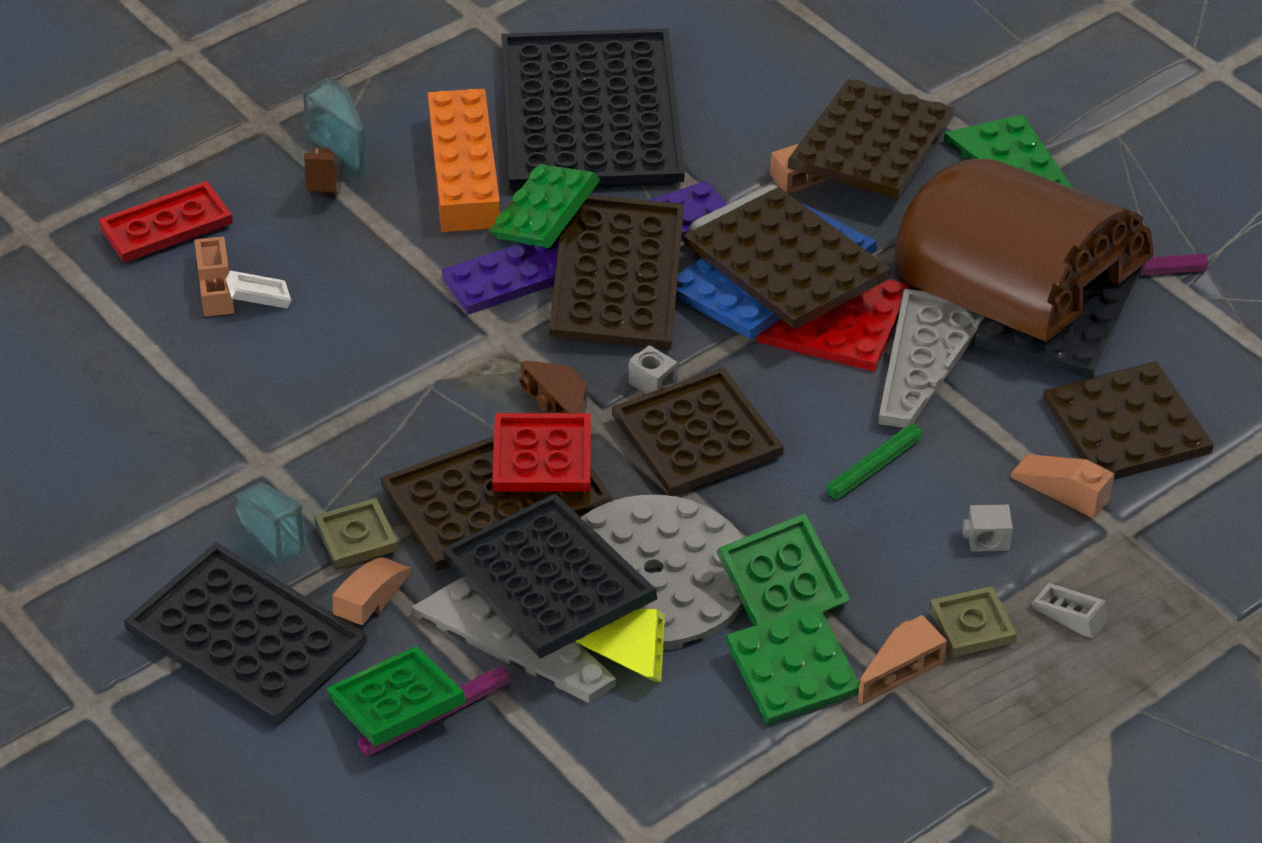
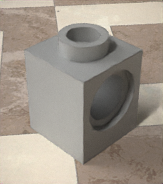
[628,345,678,394]
[962,504,1013,552]

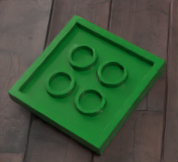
[489,164,600,248]
[716,513,850,626]
[725,605,860,725]
[327,646,466,746]

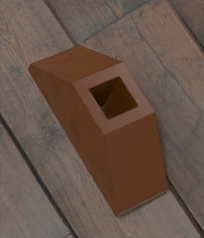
[304,148,344,194]
[519,360,587,413]

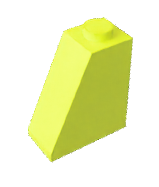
[576,609,665,682]

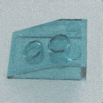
[303,76,367,177]

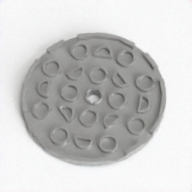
[581,495,744,650]

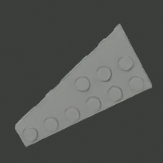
[878,289,985,428]
[411,577,616,704]

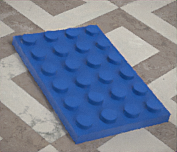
[676,202,877,340]

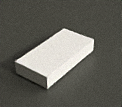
[226,271,291,309]

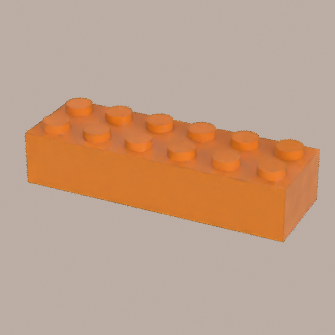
[428,89,500,232]

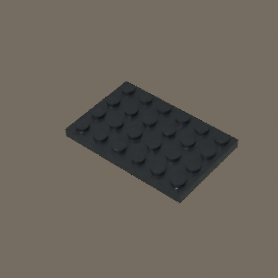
[974,263,1146,378]
[442,494,658,659]
[124,542,367,725]

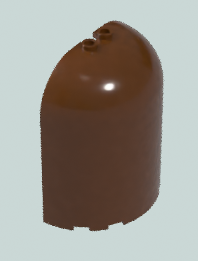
[894,159,1154,342]

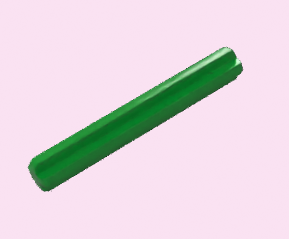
[826,424,922,500]

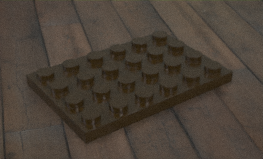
[787,79,955,199]
[683,187,891,329]
[548,194,684,350]
[380,436,612,571]

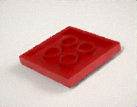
[492,413,591,492]

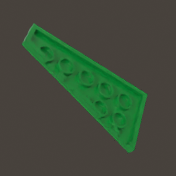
[943,115,1074,189]

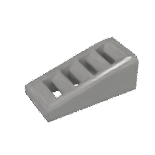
[1031,583,1109,639]

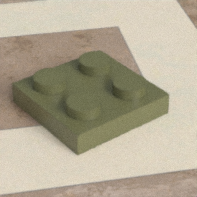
[314,498,398,569]
[929,586,1017,657]

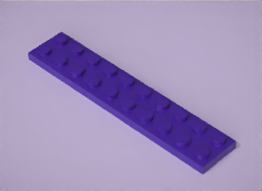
[442,180,727,315]

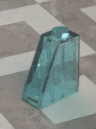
[234,482,306,565]

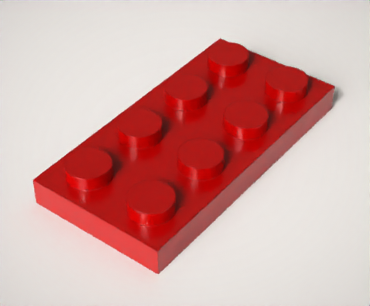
[98,181,233,263]

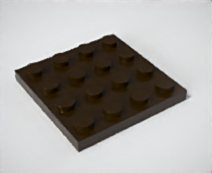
[1043,361,1214,479]
[612,367,784,496]

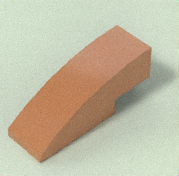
[194,236,234,317]
[332,557,411,625]

